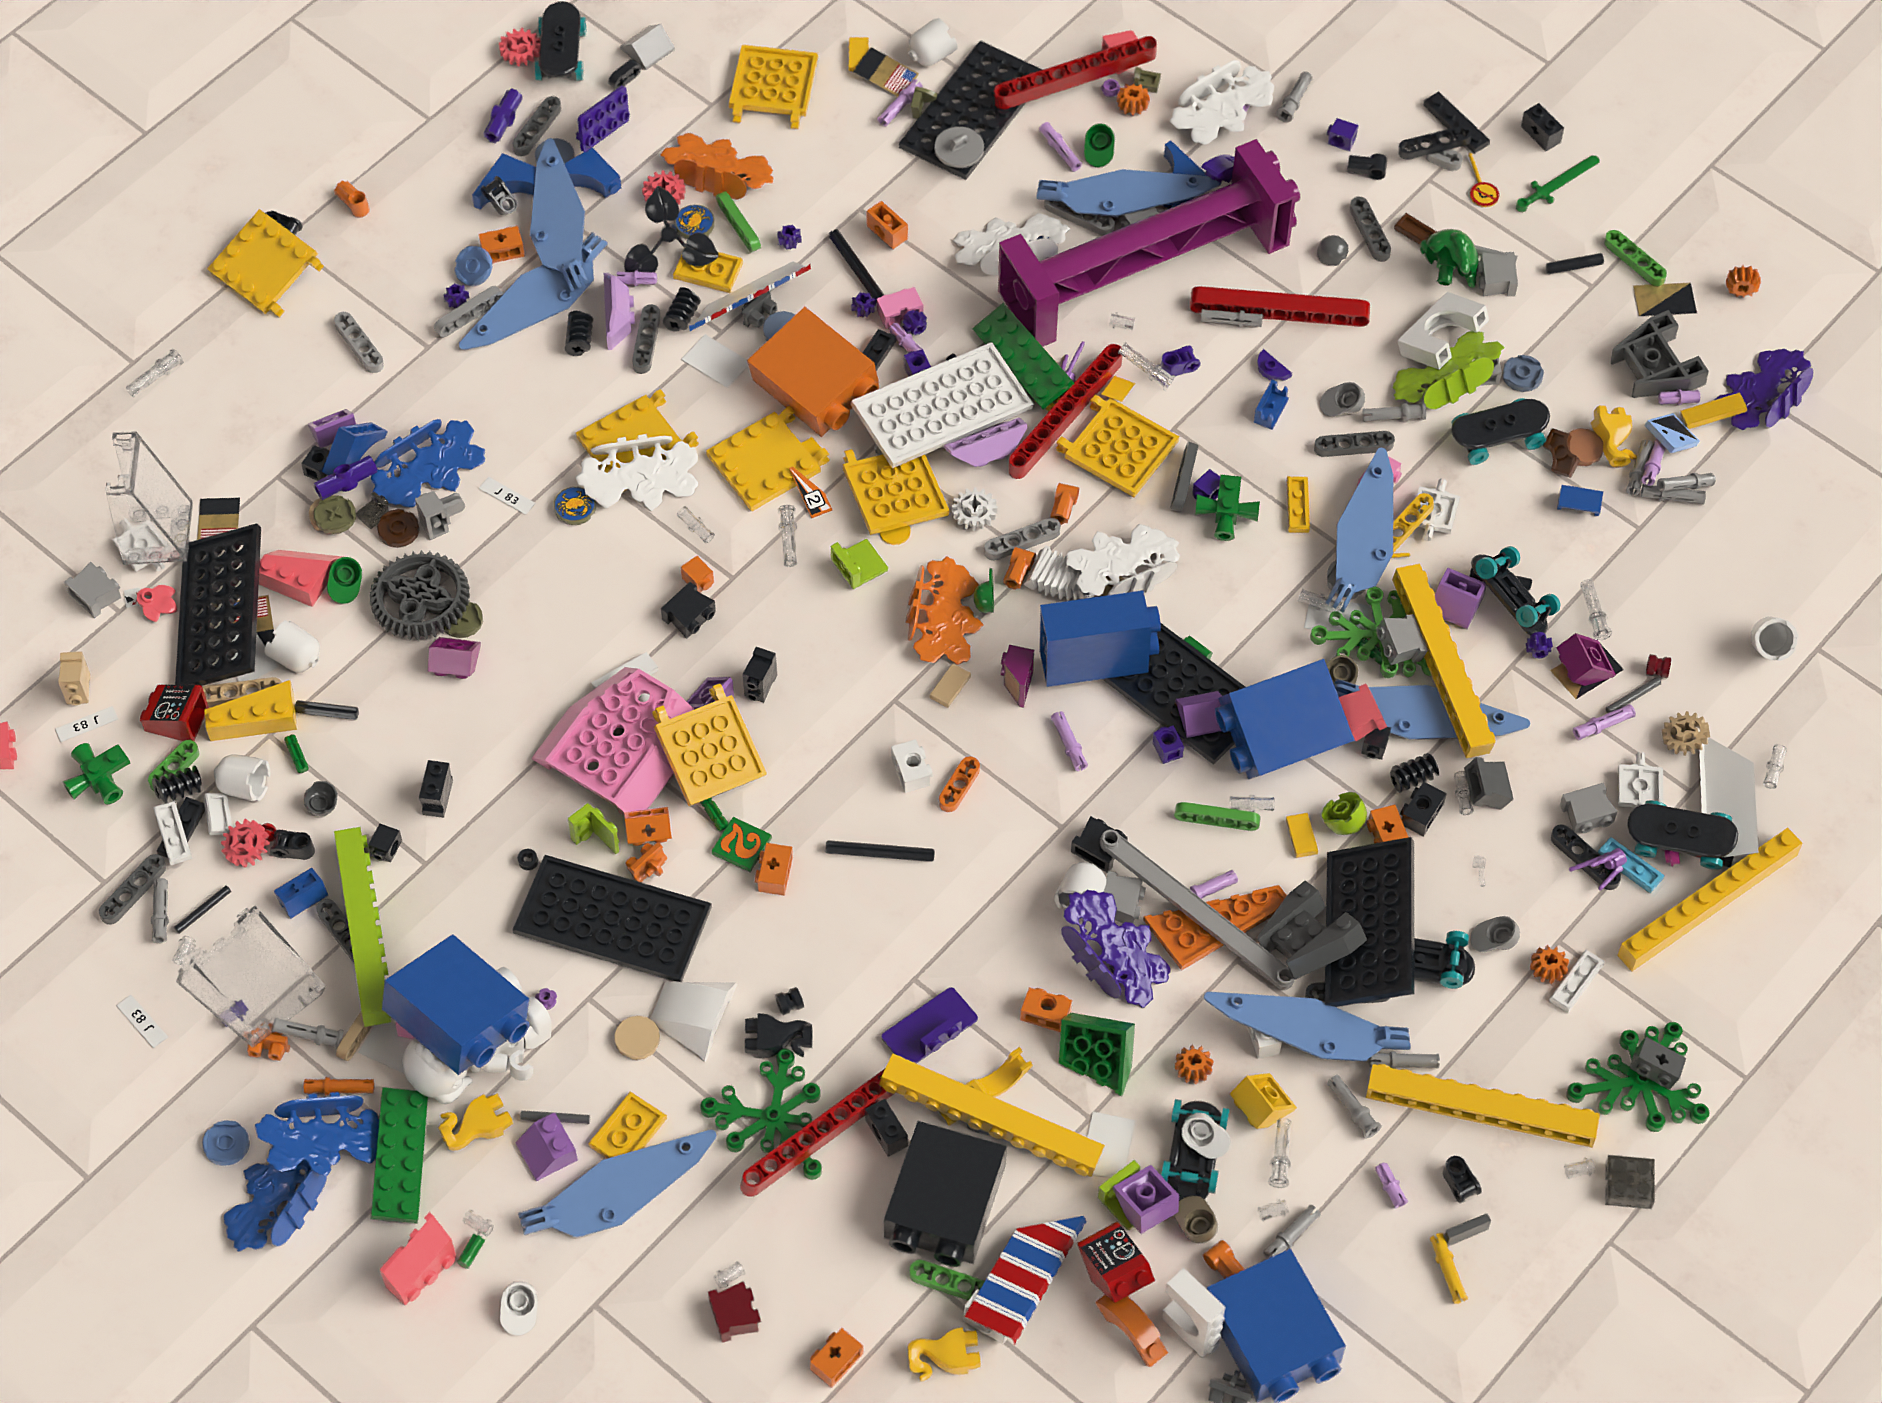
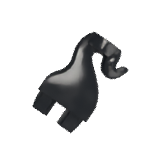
[745,1013,813,1058]

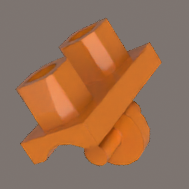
[625,842,667,882]
[245,1022,290,1061]

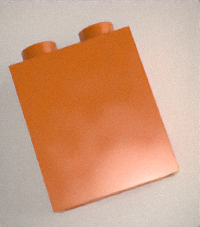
[747,307,879,437]

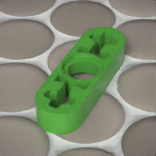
[148,740,199,791]

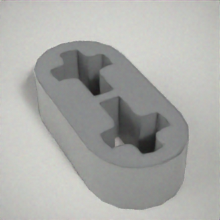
[1426,145,1463,171]

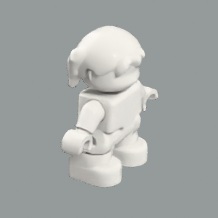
[402,967,551,1104]

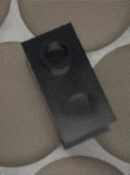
[661,582,716,639]
[742,646,777,703]
[419,760,453,818]
[1071,816,1128,873]

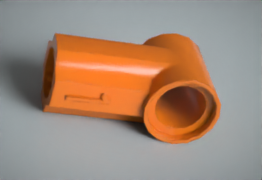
[334,180,369,217]
[1050,483,1079,525]
[1003,547,1036,590]
[1203,1240,1245,1278]

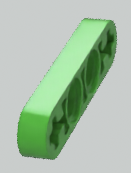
[716,191,761,253]
[1604,230,1667,286]
[1174,802,1261,831]
[909,1260,985,1301]

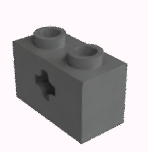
[1629,1037,1686,1090]

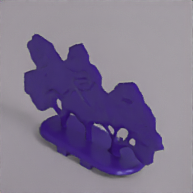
[1713,348,1814,430]
[1061,890,1170,1008]

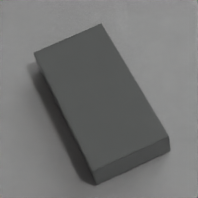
[1444,1214,1491,1246]

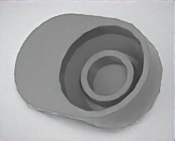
[1320,382,1365,417]
[1470,916,1520,952]

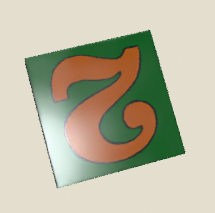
[712,817,772,873]

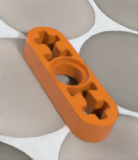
[939,756,980,812]

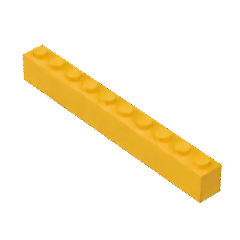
[1392,563,1495,758]
[1617,827,1803,972]
[880,1053,1105,1177]
[1366,1064,1600,1148]

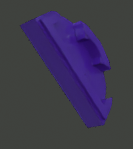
[1257,349,1292,381]

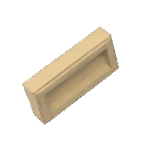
[930,664,971,708]

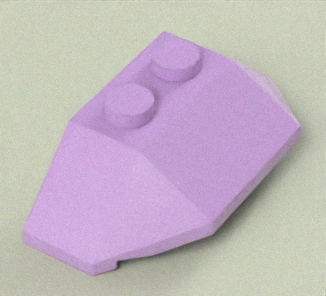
[604,273,635,350]
[944,417,1028,467]

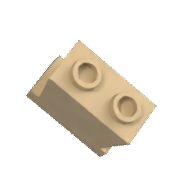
[58,651,90,705]

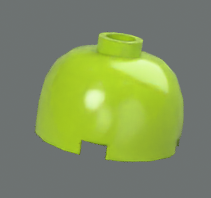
[1321,792,1367,835]

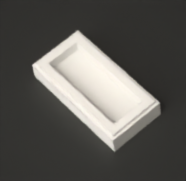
[203,793,232,835]

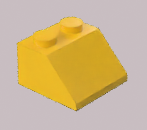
[1230,1073,1297,1129]

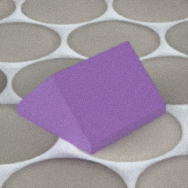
[308,409,356,448]
[686,677,734,709]
[1176,691,1222,738]

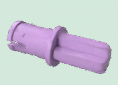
[617,270,657,286]
[889,323,922,353]
[1658,389,1700,405]
[1375,1163,1408,1208]

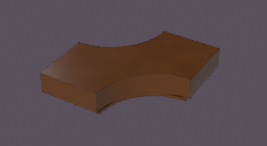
[1543,428,1580,478]

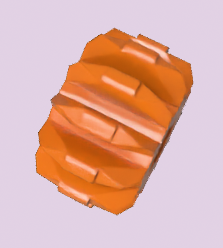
[1116,82,1150,116]
[1726,265,1761,298]
[1530,945,1569,984]
[1175,1044,1214,1084]

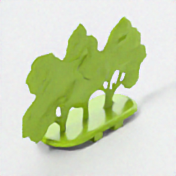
[1392,331,1505,409]

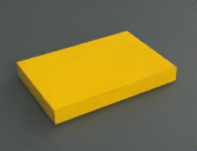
[673,252,743,293]
[588,1092,667,1159]

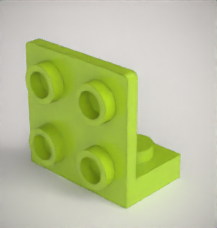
[830,539,888,589]
[568,803,619,854]
[1098,1160,1140,1231]

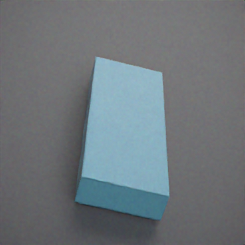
[1598,837,1665,893]

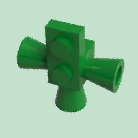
[1195,474,1260,541]
[62,743,130,805]

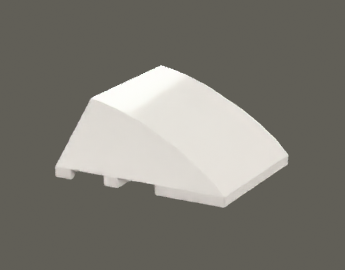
[650,982,737,1062]

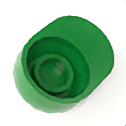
[1084,123,1115,167]
[327,557,362,604]
[973,568,994,613]

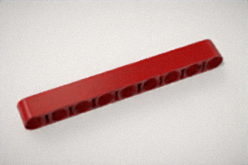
[994,36,1157,109]
[1190,286,1370,327]
[1009,344,1123,479]
[740,1069,896,1197]

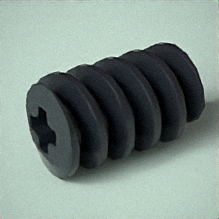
[663,287,701,332]
[565,311,593,356]
[1390,753,1439,793]
[152,765,202,804]

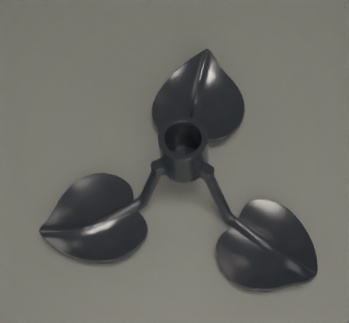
[624,186,719,273]

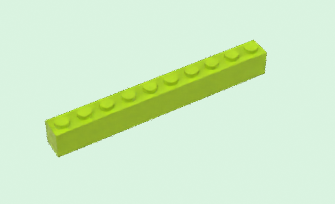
[334,827,391,1027]

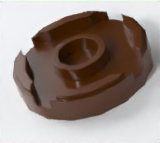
[377,509,420,548]

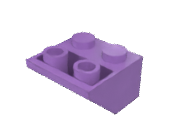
[1435,568,1487,629]

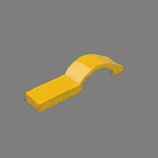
[939,1047,1033,1126]

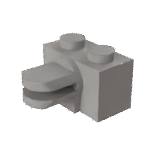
[415,491,465,540]

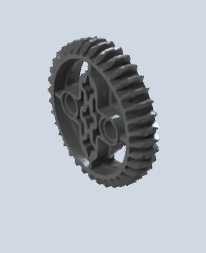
[370,550,470,640]

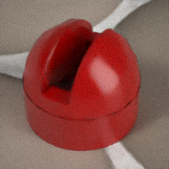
[262,823,276,842]

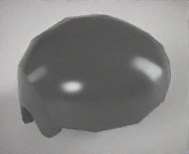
[1317,235,1348,266]
[304,781,338,816]

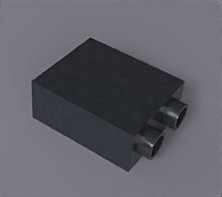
[884,1121,1007,1267]

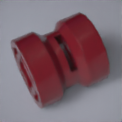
[1646,654,1671,679]

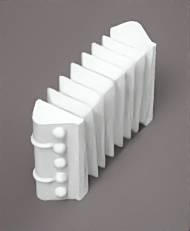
[1024,545,1095,601]

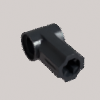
[1347,154,1387,180]

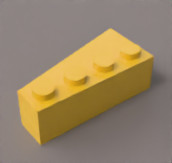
[205,680,297,741]

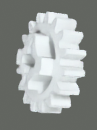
[952,488,997,531]

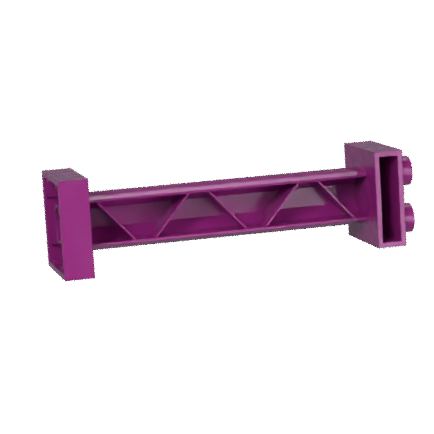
[998,139,1300,347]

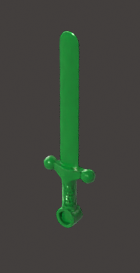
[1516,155,1600,212]

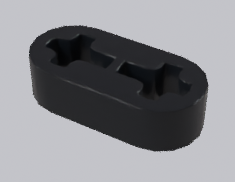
[608,59,642,89]

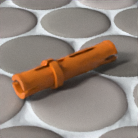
[304,1077,374,1095]

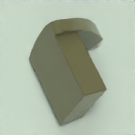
[1134,67,1161,93]
[911,87,937,119]

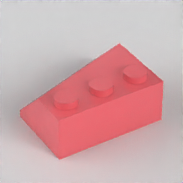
[259,550,344,607]
[380,1212,457,1305]

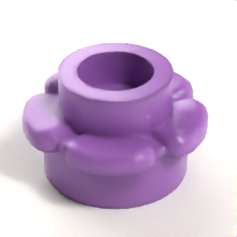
[1101,79,1120,97]
[535,988,557,1010]

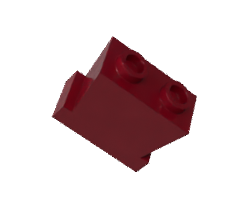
[708,1281,761,1343]

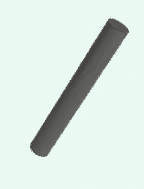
[1606,677,1661,713]
[520,1110,590,1124]

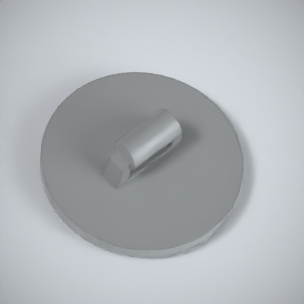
[935,127,984,168]

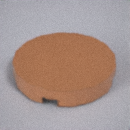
[1569,428,1604,466]

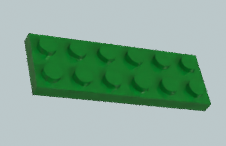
[972,303,1075,410]
[370,1087,428,1223]

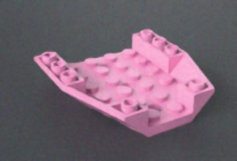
[532,667,695,816]

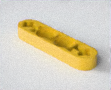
[1393,493,1434,553]

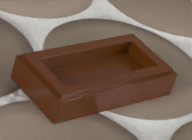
[1394,213,1437,245]

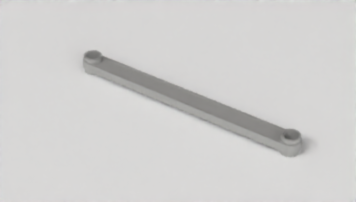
[1100,829,1295,990]

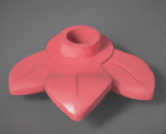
[137,585,177,622]

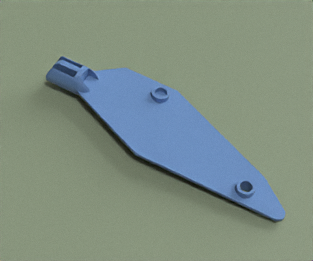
[530,138,589,291]
[1036,169,1222,216]
[459,232,608,350]
[1325,448,1393,613]
[1334,679,1530,739]
[1204,992,1411,1061]
[518,1130,717,1238]

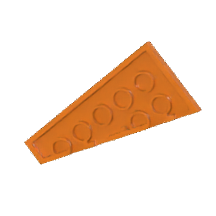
[1143,885,1287,971]

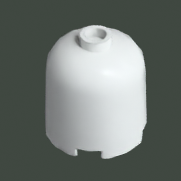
[909,18,958,66]
[1751,617,1798,661]
[264,620,320,673]
[214,754,270,801]
[1055,862,1107,919]

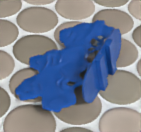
[371,419,485,508]
[255,1092,379,1177]
[223,1145,327,1252]

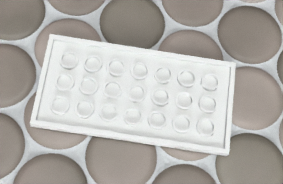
[851,342,1034,468]

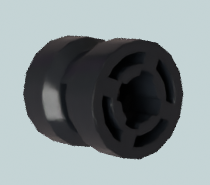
[775,987,804,1016]

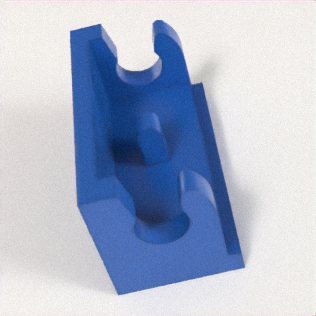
[1254,380,1289,430]
[1557,485,1603,516]
[274,867,329,919]

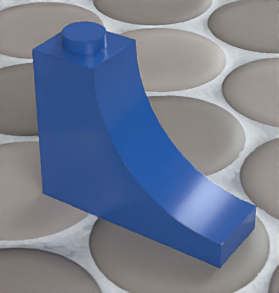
[1163,140,1206,209]
[565,147,622,198]
[472,153,536,210]
[322,422,388,475]

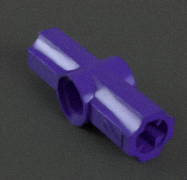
[484,88,523,143]
[313,455,378,500]

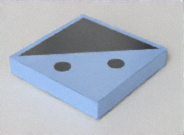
[1644,413,1700,453]

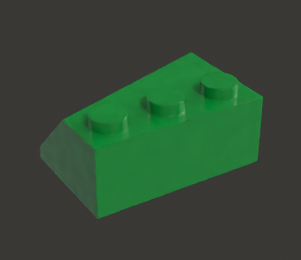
[1059,1012,1135,1096]

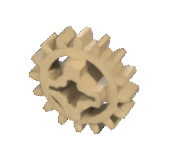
[1662,711,1710,756]

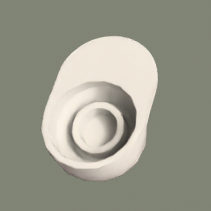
[1182,1113,1230,1158]
[500,1281,538,1335]

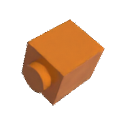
[681,556,714,592]

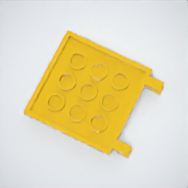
[729,45,818,129]
[207,209,324,317]
[576,389,699,493]
[1056,395,1179,497]
[706,406,830,512]
[843,449,949,535]
[652,683,767,806]

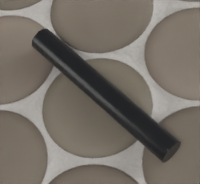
[174,885,231,934]

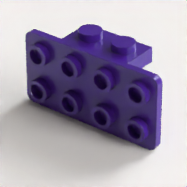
[576,86,630,152]
[882,987,978,1064]

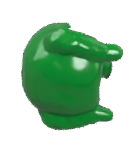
[1420,229,1478,287]

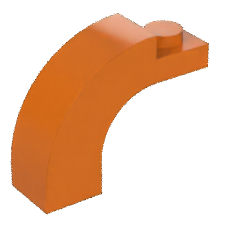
[1095,1295,1168,1367]

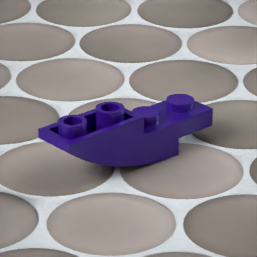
[1201,154,1234,183]

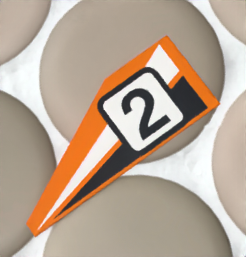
[789,467,832,518]

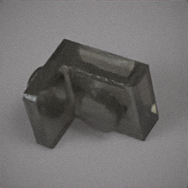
[356,492,389,529]

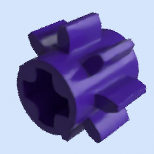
[777,225,802,250]
[444,283,470,308]
[851,292,876,318]
[902,310,927,335]
[1525,632,1553,659]

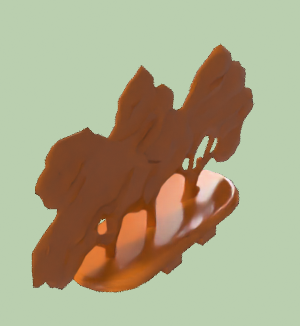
[660,133,774,199]
[905,556,984,665]

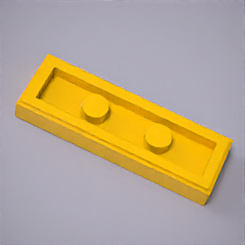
[1680,393,1747,429]
[1287,476,1310,533]

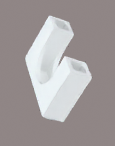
[1397,292,1489,369]
[1162,1268,1225,1358]

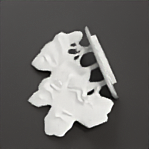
[1170,60,1274,144]
[953,213,1070,275]
[575,434,698,511]
[1066,524,1180,596]

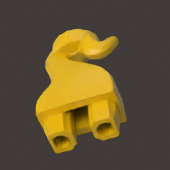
[1591,405,1637,467]
[438,1093,513,1151]
[907,1327,981,1382]

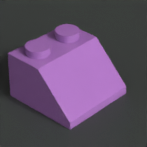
[516,1112,578,1182]
[1113,1165,1179,1234]

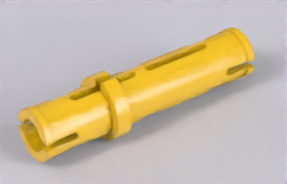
[1429,1233,1468,1304]

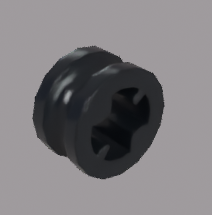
[517,848,539,870]

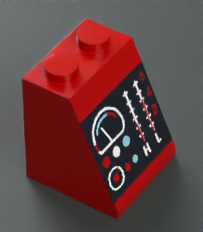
[140,685,209,741]
[1077,1221,1155,1303]

